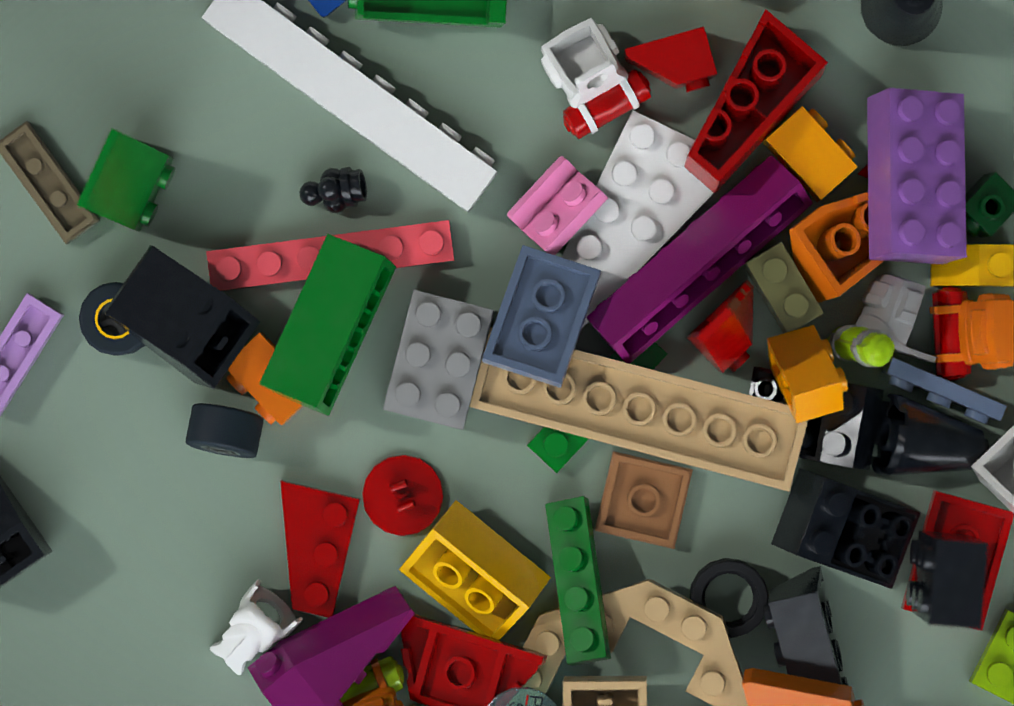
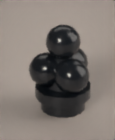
[299,167,367,214]

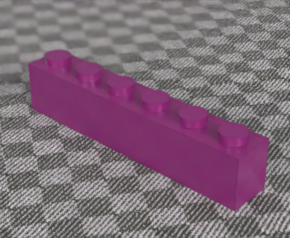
[586,155,813,364]

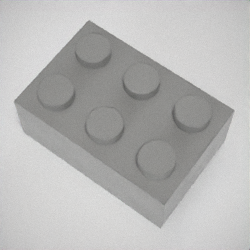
[383,289,494,430]

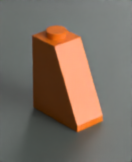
[742,668,865,706]

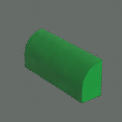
[259,234,396,416]

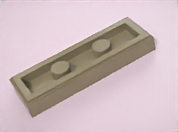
[0,121,101,244]

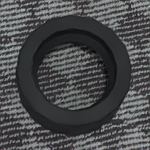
[689,558,769,638]

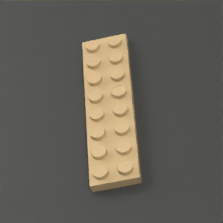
[469,327,808,492]

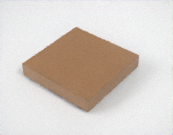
[595,451,693,549]

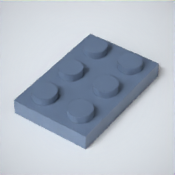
[482,245,601,388]

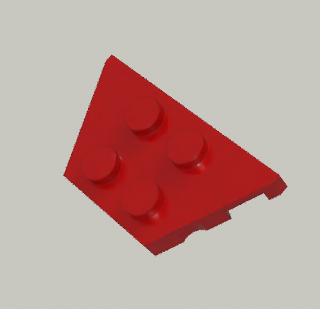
[401,614,547,706]

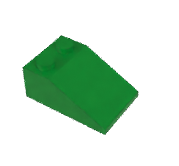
[77,128,175,232]

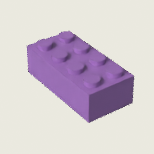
[867,88,966,264]

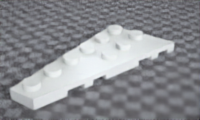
[562,110,743,328]

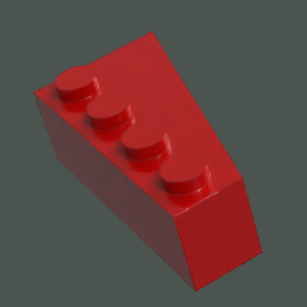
[684,9,828,193]

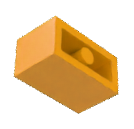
[763,106,858,202]
[767,325,848,423]

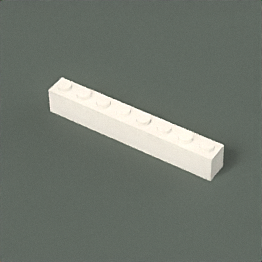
[201,0,497,213]

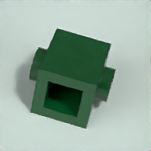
[966,172,1014,238]

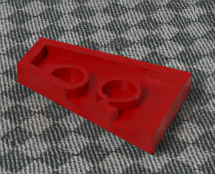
[280,480,361,618]

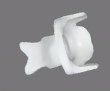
[210,579,303,675]

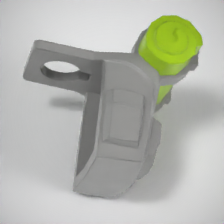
[826,274,937,367]

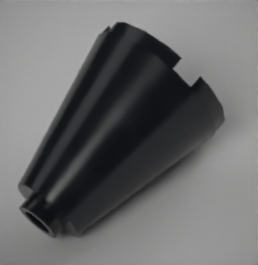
[861,0,943,46]
[871,393,989,476]

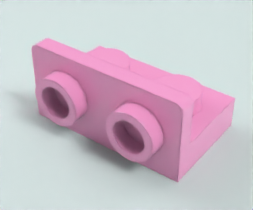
[507,156,608,255]

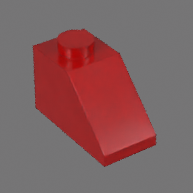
[623,26,717,93]

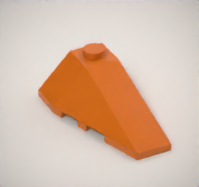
[789,192,884,303]

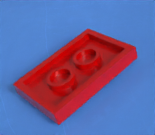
[901,490,1014,631]

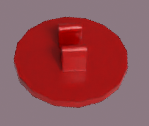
[362,455,443,536]

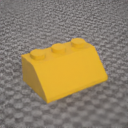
[399,500,551,640]

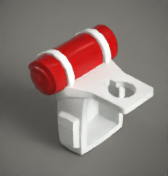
[541,18,651,140]

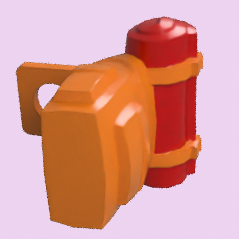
[929,286,1014,381]

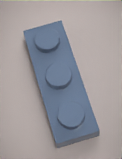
[882,357,1007,425]

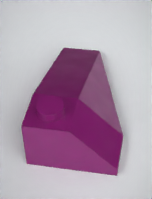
[247,586,415,706]

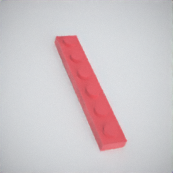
[206,220,455,291]

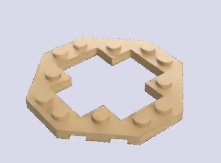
[509,579,748,706]

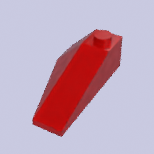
[686,280,754,373]

